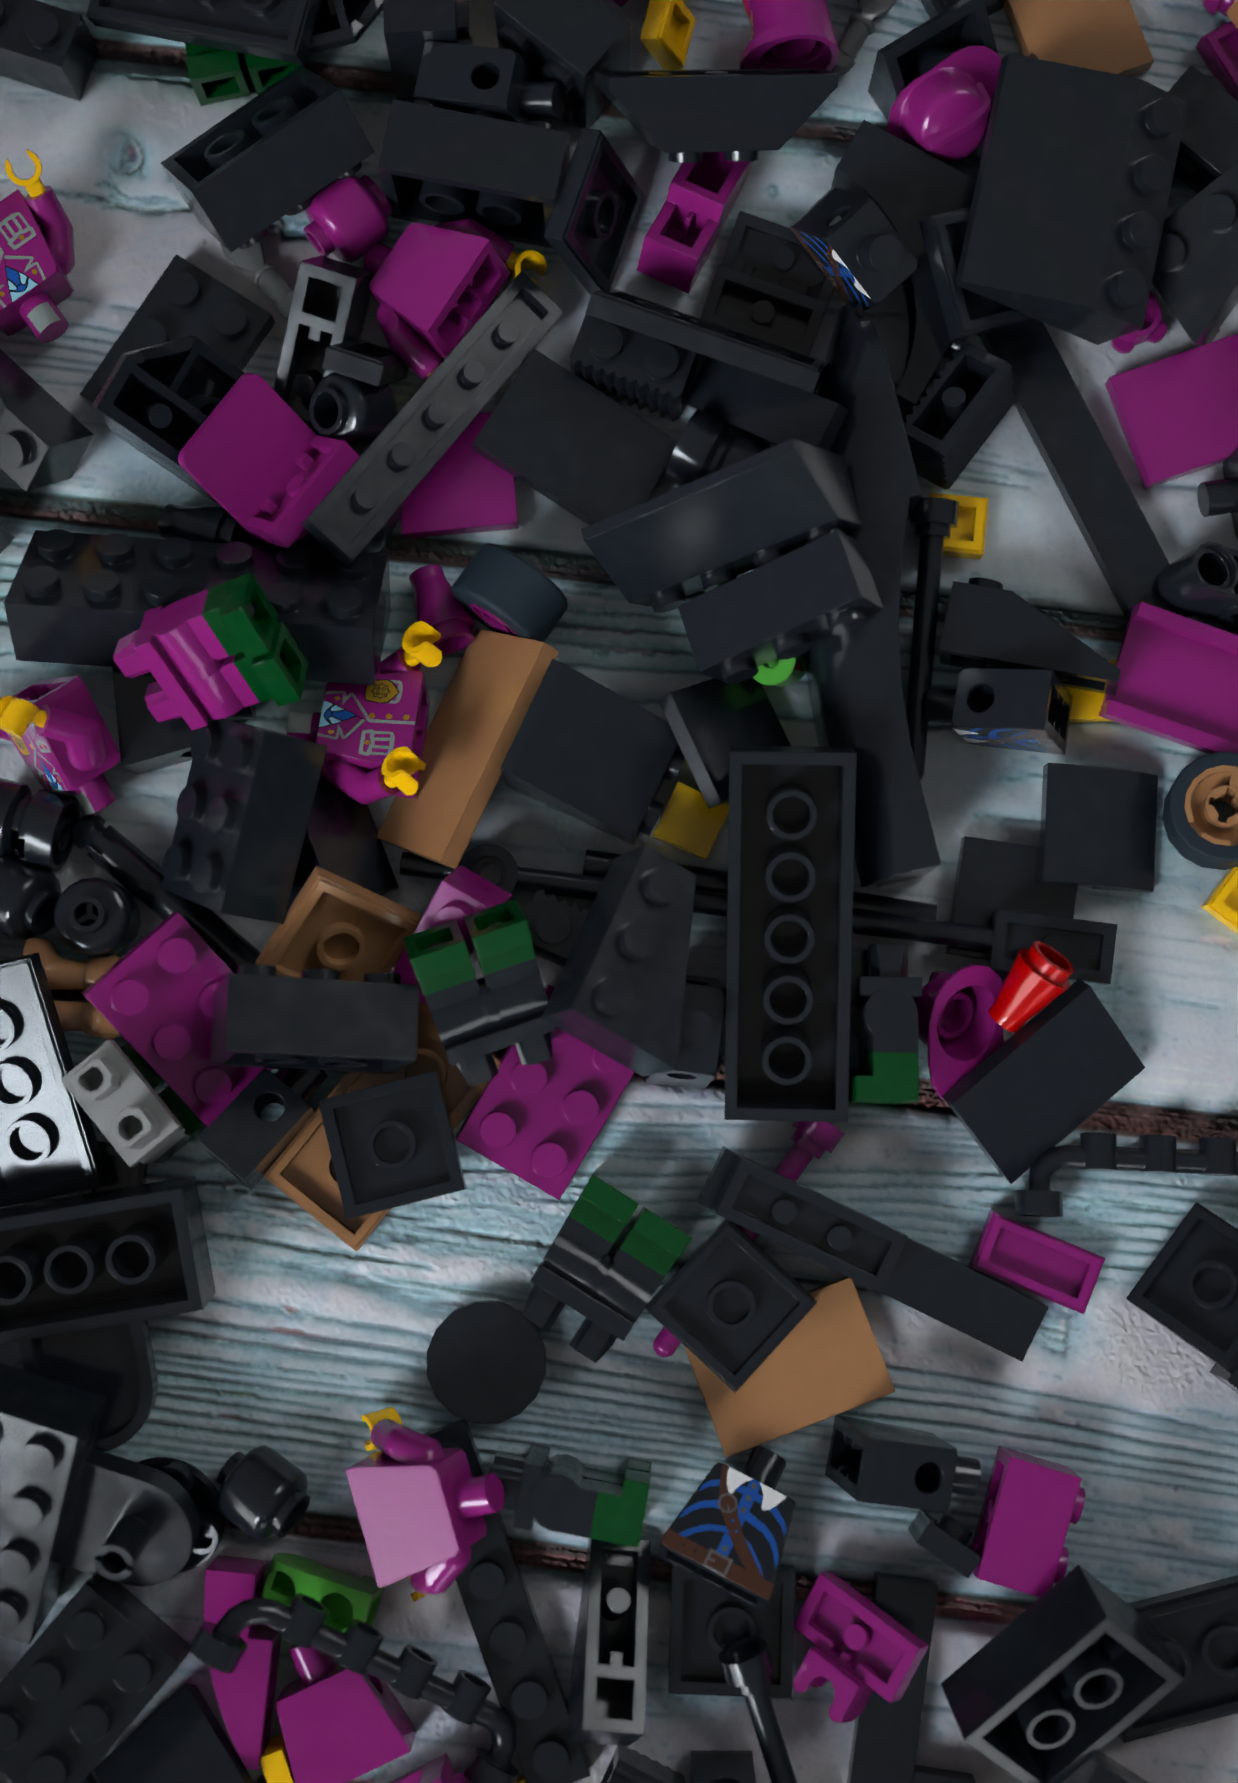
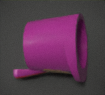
[739,0,840,71]

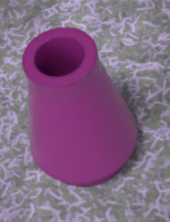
[409,564,475,656]

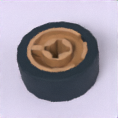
[1162,751,1238,870]

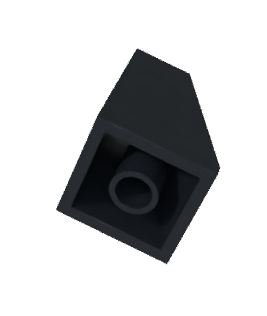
[500,659,686,845]

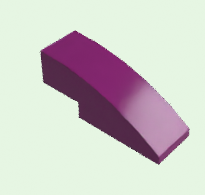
[636,152,754,294]
[204,1555,282,1770]

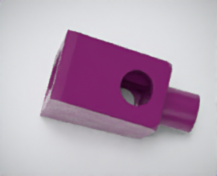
[276,1644,417,1783]

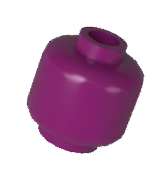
[304,175,392,263]

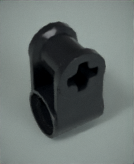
[1158,542,1238,631]

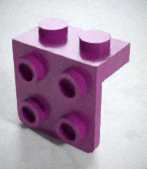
[178,373,359,549]

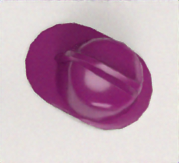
[887,45,1002,163]
[915,964,1004,1100]

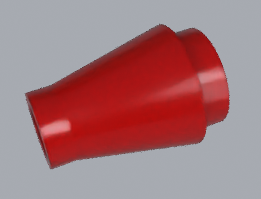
[988,941,1074,1033]

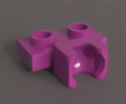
[793,1571,929,1723]

